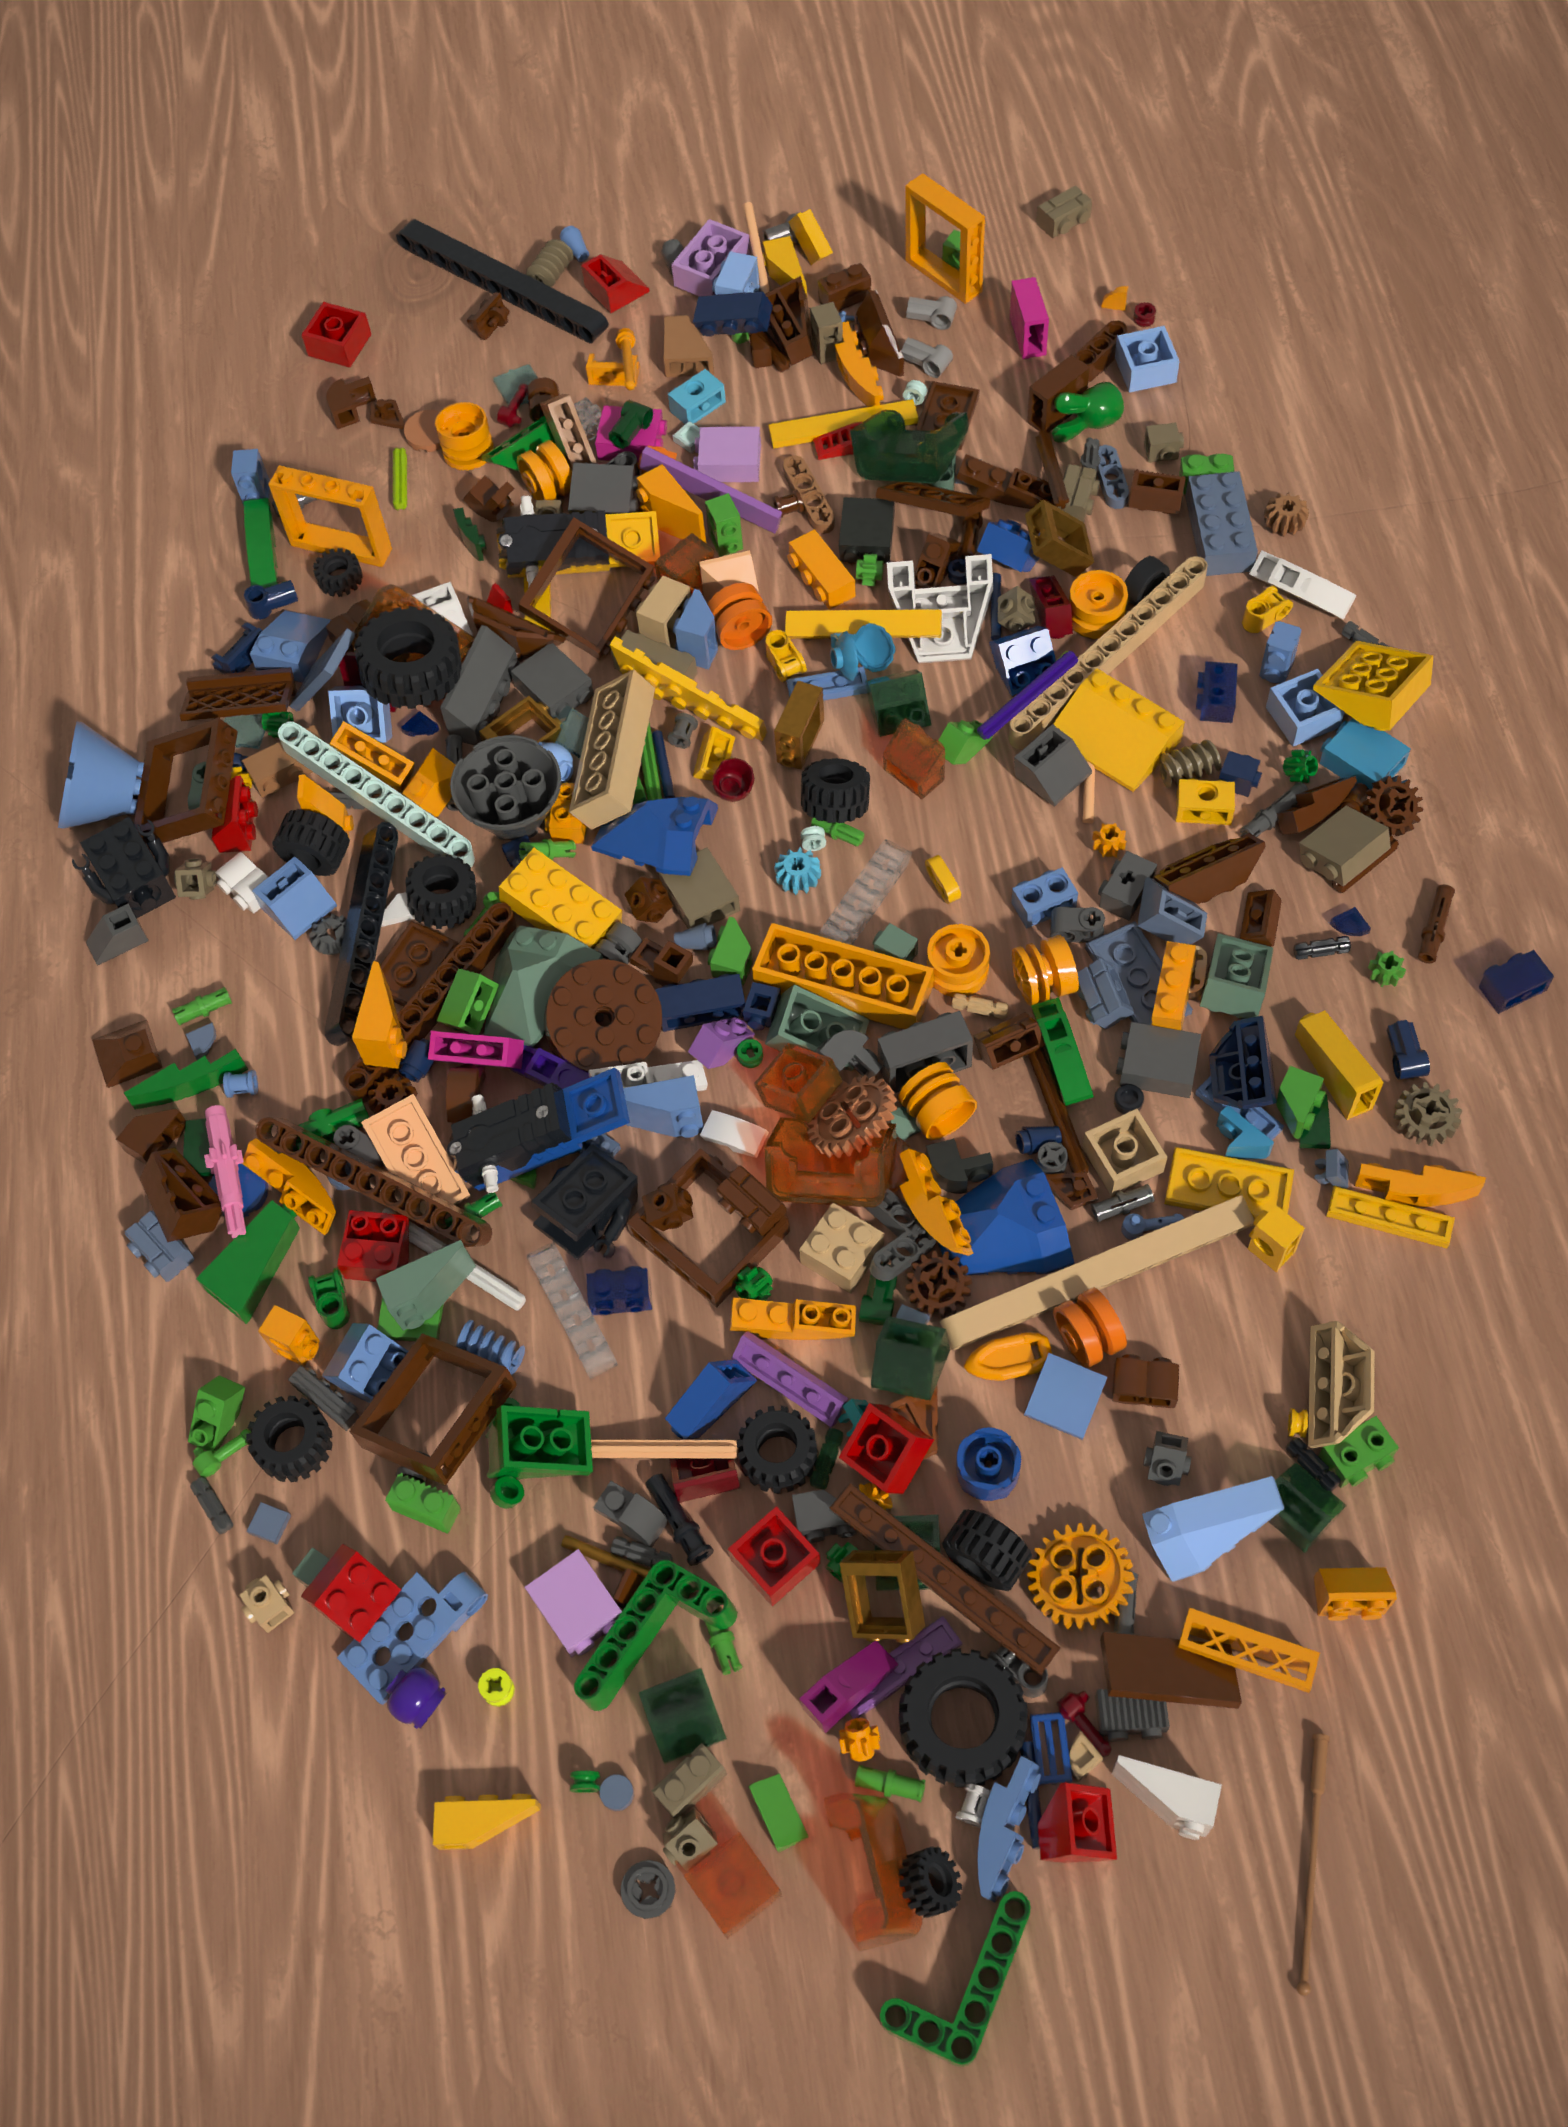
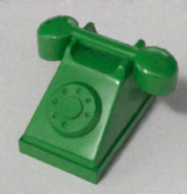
[485,1397,593,1509]

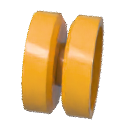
[517,440,572,500]
[1069,570,1128,639]
[927,924,990,997]

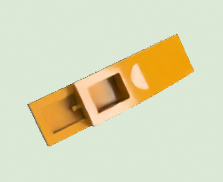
[835,321,884,407]
[242,1138,336,1235]
[899,1148,973,1256]
[1355,1163,1486,1207]
[730,1297,856,1340]

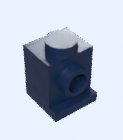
[743,982,781,1030]

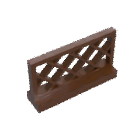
[179,667,297,721]

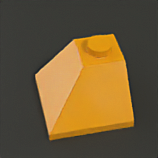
[402,748,456,818]

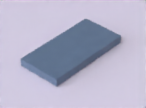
[289,629,355,711]
[1085,921,1193,1025]

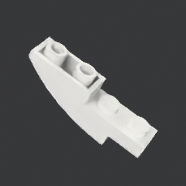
[1249,550,1357,620]
[588,1060,708,1091]

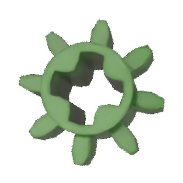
[856,554,884,586]
[1368,951,1406,987]

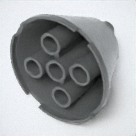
[450,735,561,840]

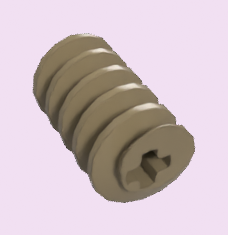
[526,239,573,287]
[1159,739,1222,788]

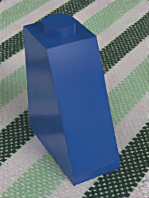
[665,1359,757,1439]

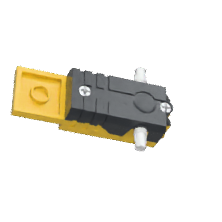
[496,496,661,588]

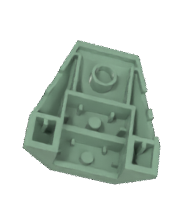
[484,925,603,1047]

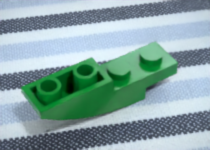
[1031,997,1094,1106]

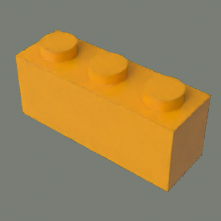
[787,529,856,610]
[329,721,415,793]
[1152,941,1196,1031]

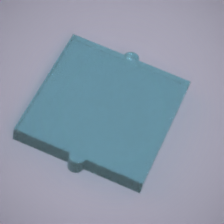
[493,364,538,405]
[224,704,266,749]
[555,708,589,758]

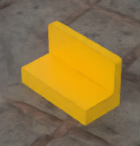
[788,209,833,265]

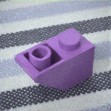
[688,1017,755,1069]

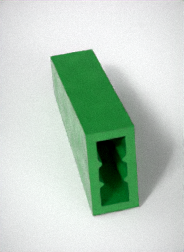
[196,1200,300,1324]

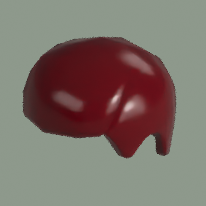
[712,758,755,803]

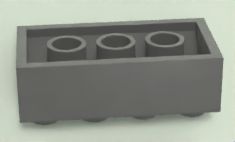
[440,625,520,746]

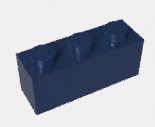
[693,291,773,337]
[655,974,745,1032]

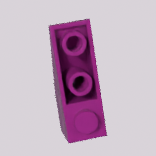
[799,1641,899,1734]

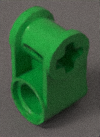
[308,1267,350,1329]

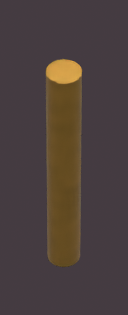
[561,1535,651,1579]

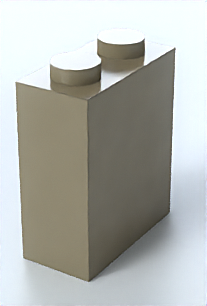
[1299,805,1391,886]
[659,847,740,929]

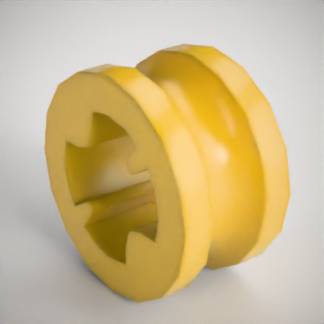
[1288,1408,1308,1438]

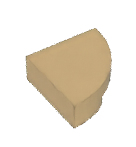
[1069,1732,1104,1782]

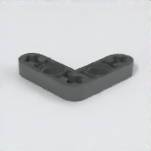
[864,1185,936,1281]

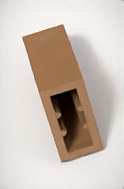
[664,315,714,377]

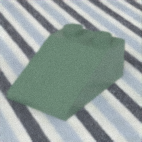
[1200,933,1273,1019]
[765,984,870,1071]
[376,1240,476,1330]

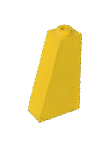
[1295,1011,1384,1120]

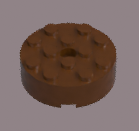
[544,959,662,1073]

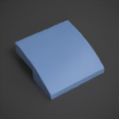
[1024,1353,1107,1440]

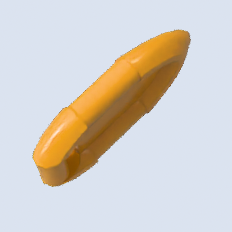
[964,1332,1053,1381]

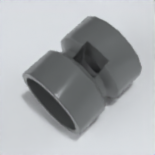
[593,922,642,964]

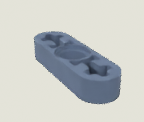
[1097,445,1129,509]

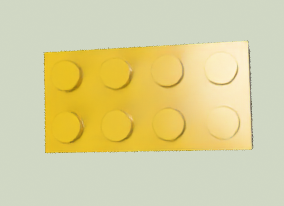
[499,848,622,949]

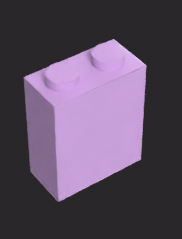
[693,427,761,482]
[525,1549,622,1658]

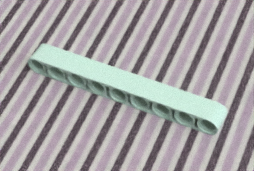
[278,722,475,867]

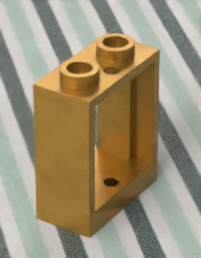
[1025,500,1094,577]
[774,681,825,770]
[479,696,566,745]
[840,1550,925,1643]

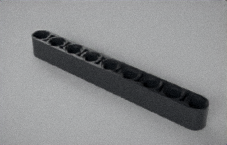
[325,822,398,1046]

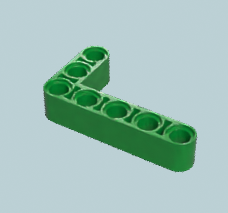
[574,1560,737,1711]
[880,1891,1031,2067]

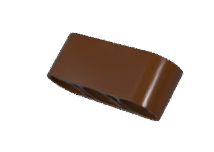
[1075,320,1128,382]

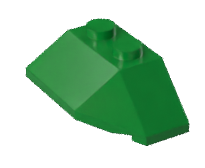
[481,416,556,471]

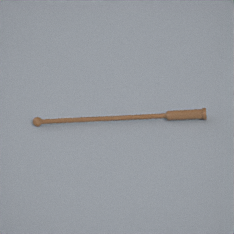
[1296,1733,1330,1996]

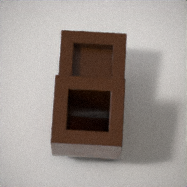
[326,376,376,430]
[462,475,514,522]
[630,937,693,986]
[446,1064,486,1123]

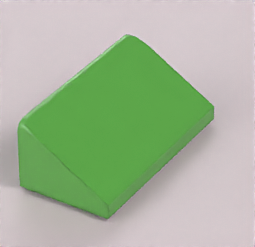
[749,1774,809,1853]

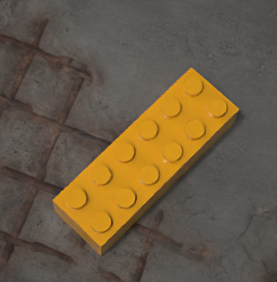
[752,923,934,1029]

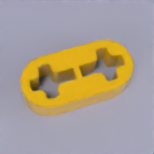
[925,855,961,904]

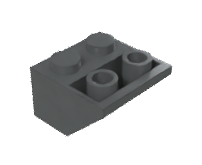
[1014,724,1092,806]

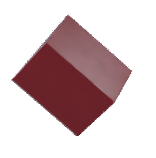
[669,1459,740,1503]

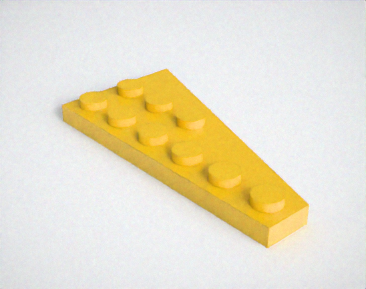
[610,636,767,741]

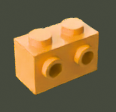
[545,783,587,844]

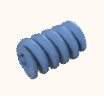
[456,1320,525,1375]

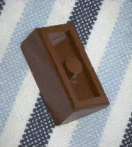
[1239,889,1282,947]

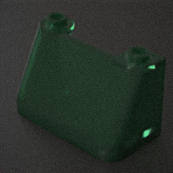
[850,410,969,483]

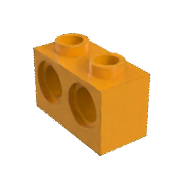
[258,1305,320,1367]

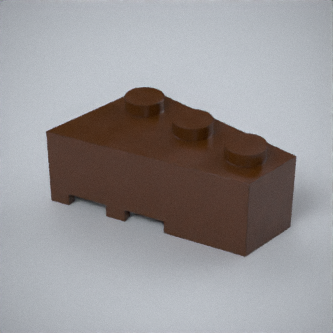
[765,276,813,366]
[140,1148,223,1242]

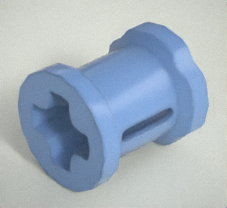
[223,1070,258,1098]

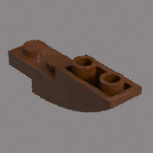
[956,454,1055,509]

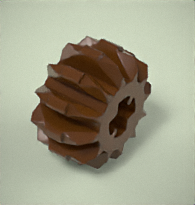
[368,1073,418,1114]

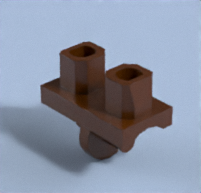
[467,292,510,340]

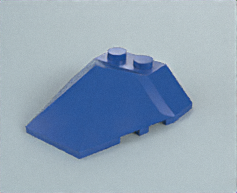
[591,797,718,876]
[937,1159,1075,1275]

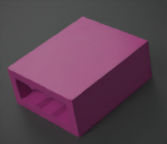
[1010,277,1049,359]
[595,405,667,463]

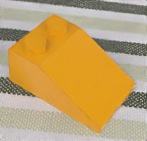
[636,464,707,549]
[352,961,407,1069]

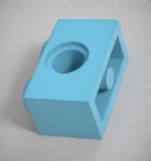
[668,369,726,424]

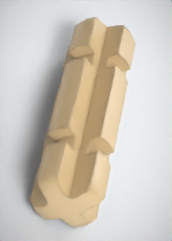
[952,993,1008,1019]

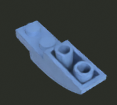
[978,1756,1041,1903]

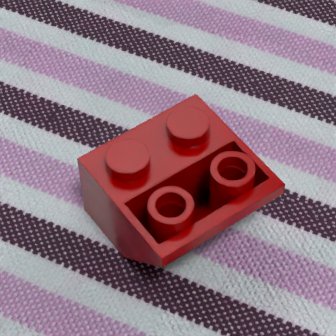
[581,254,650,313]
[212,775,258,853]
[337,1210,409,1282]

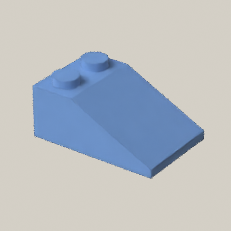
[250,610,331,683]
[623,1075,704,1138]

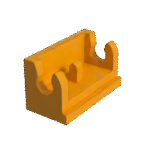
[586,353,640,386]

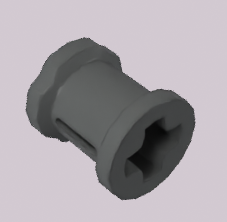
[667,713,698,749]

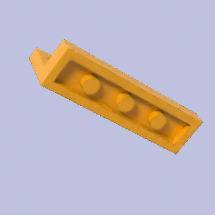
[1178,1608,1320,1693]

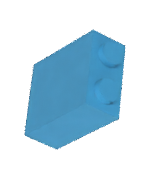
[1319,718,1411,789]

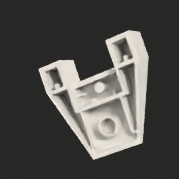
[887,554,993,663]

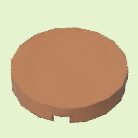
[404,410,442,452]

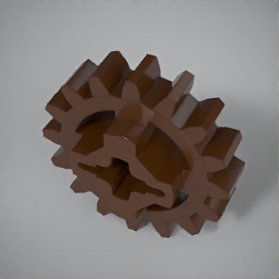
[1363,775,1423,836]
[905,1251,972,1318]

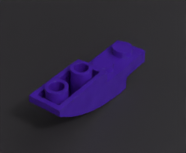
[509,1045,590,1089]

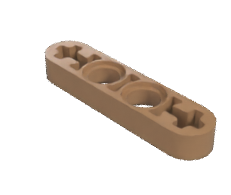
[783,455,835,534]

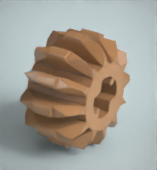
[1264,492,1309,537]

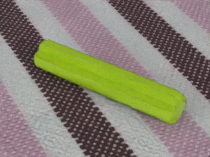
[393,447,407,510]

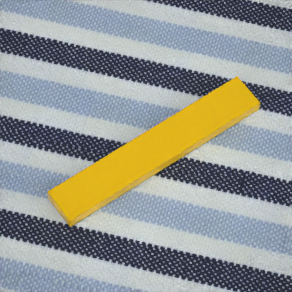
[768,399,918,449]
[785,609,942,639]

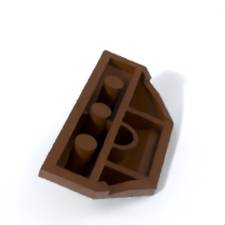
[853,290,904,377]
[467,596,566,659]
[1154,833,1266,904]

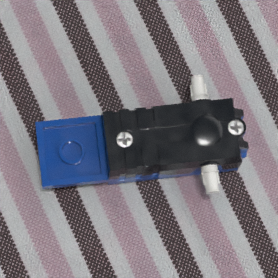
[447,1067,630,1193]

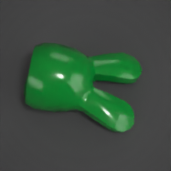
[1052,382,1124,443]

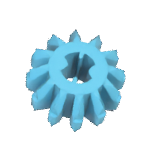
[774,847,821,896]

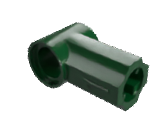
[608,399,653,449]
[859,1264,898,1327]

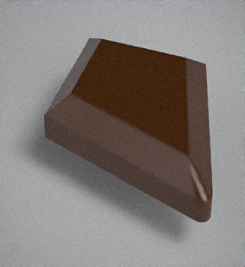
[370,399,405,430]
[1045,1172,1099,1210]

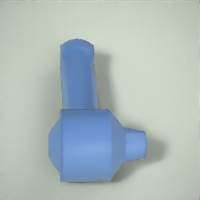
[1121,1213,1184,1240]

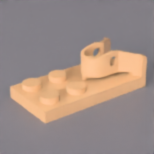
[361,1094,471,1226]

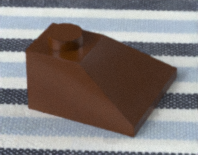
[93,1020,163,1088]

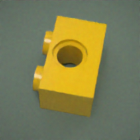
[1176,778,1235,825]
[1248,1205,1305,1272]

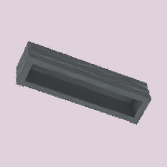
[288,1365,360,1431]

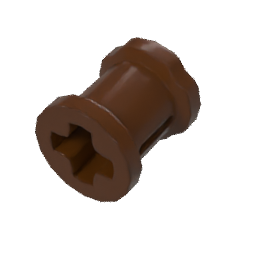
[773,490,804,518]

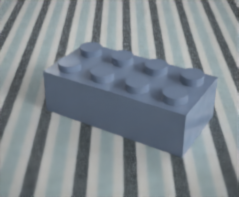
[1185,471,1258,576]

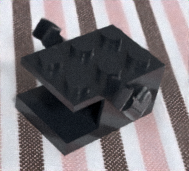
[72,817,176,918]
[531,1143,638,1260]

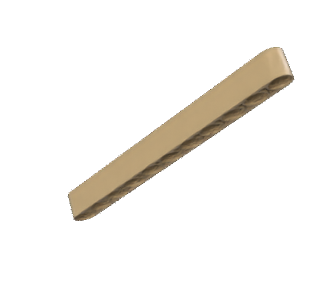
[1009,556,1208,750]
[940,1195,1254,1351]

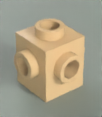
[239,1575,295,1633]

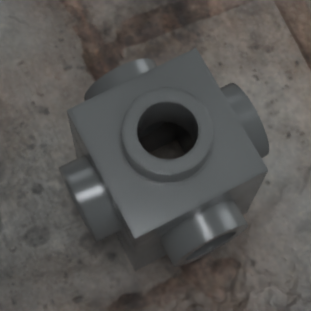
[1143,1431,1192,1486]

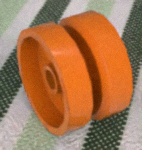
[708,583,772,650]
[1053,1287,1127,1368]

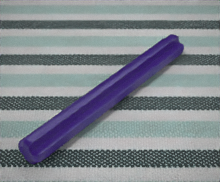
[977,651,1078,740]

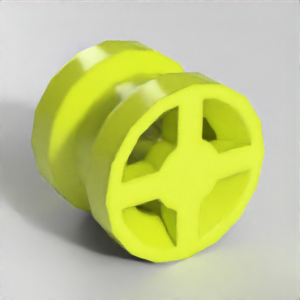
[478,1668,515,1707]

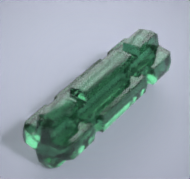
[810,1428,844,1490]

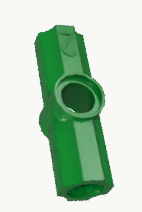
[296,1099,370,1150]

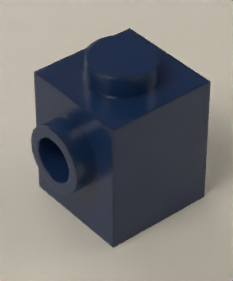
[1219,751,1262,797]

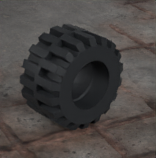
[801,758,870,823]
[272,809,350,876]
[405,854,477,929]
[246,1396,333,1482]
[737,1406,818,1494]
[942,1509,1032,1591]

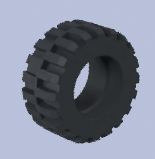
[355,606,462,709]
[899,1648,1028,1788]

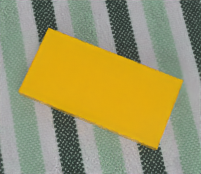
[1164,1147,1294,1220]

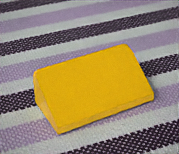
[692,726,735,781]

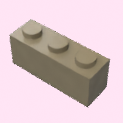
[611,630,697,680]

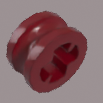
[1133,302,1156,327]

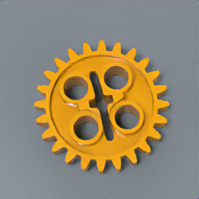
[1027,1523,1135,1631]

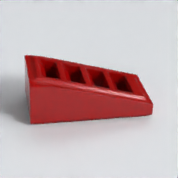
[813,421,867,460]

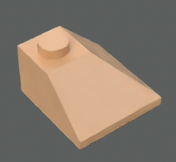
[699,550,759,601]

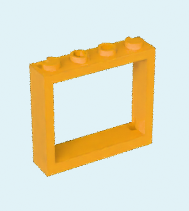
[905,173,985,304]
[268,465,392,567]

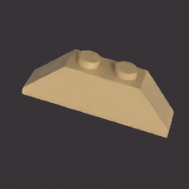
[1308,1321,1375,1448]

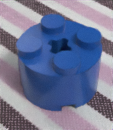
[956,1427,1021,1501]

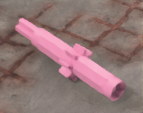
[204,1105,246,1238]

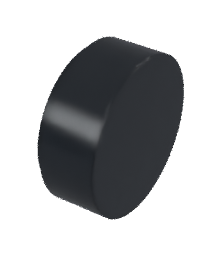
[1114,1084,1144,1114]

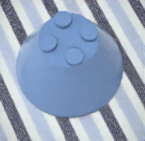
[58,721,144,829]

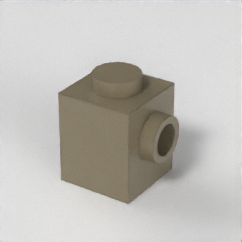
[1144,423,1184,463]

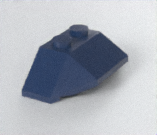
[1209,1015,1277,1110]

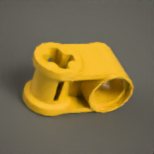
[1242,586,1293,633]
[765,630,807,682]

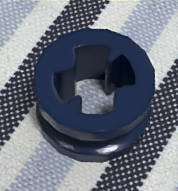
[948,559,967,585]

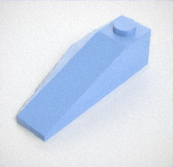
[1142,1476,1284,1582]

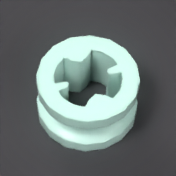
[903,380,927,405]
[800,826,826,851]

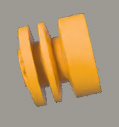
[435,402,494,470]
[1012,934,1079,1006]
[898,1062,977,1140]

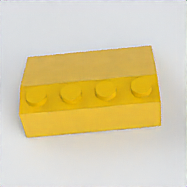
[1313,641,1434,731]
[1053,668,1185,792]

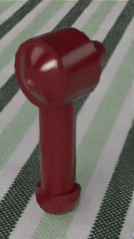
[497,384,528,427]
[1056,1691,1112,1757]

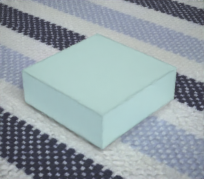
[672,421,700,453]

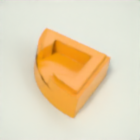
[1101,286,1128,311]

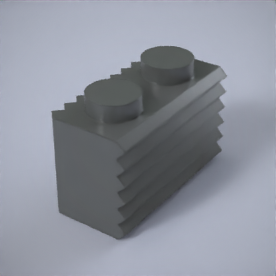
[1095,1689,1170,1742]

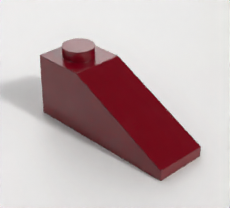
[1029,575,1073,639]

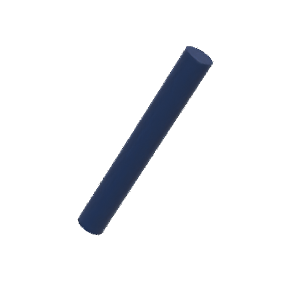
[991,573,1001,641]
[652,730,675,799]
[1020,1741,1042,1849]

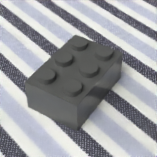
[878,1011,973,1093]

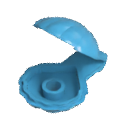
[830,623,896,681]

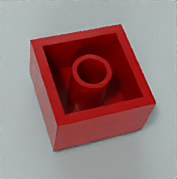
[301,301,372,368]
[838,1403,935,1494]
[728,1506,821,1607]
[301,1544,402,1643]

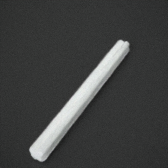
[382,1208,526,1311]

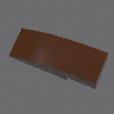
[1276,776,1357,835]

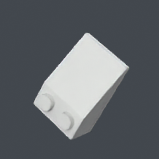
[1112,1755,1222,1840]

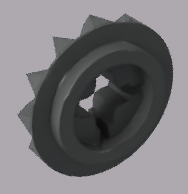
[309,914,347,955]
[621,1860,676,1919]

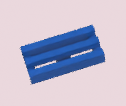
[1030,1712,1072,1786]

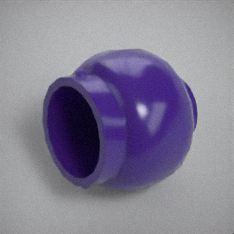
[385,1667,447,1729]

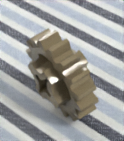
[1394,1082,1462,1146]

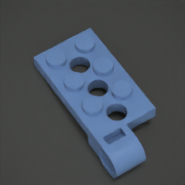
[337,1572,488,1705]

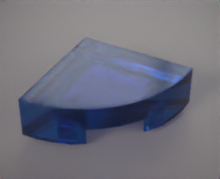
[401,711,440,737]
[1330,907,1371,936]

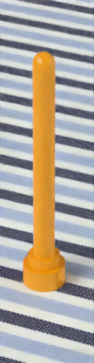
[616,328,635,390]

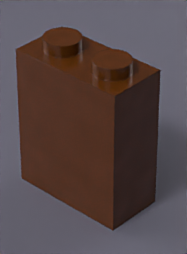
[1027,355,1090,433]

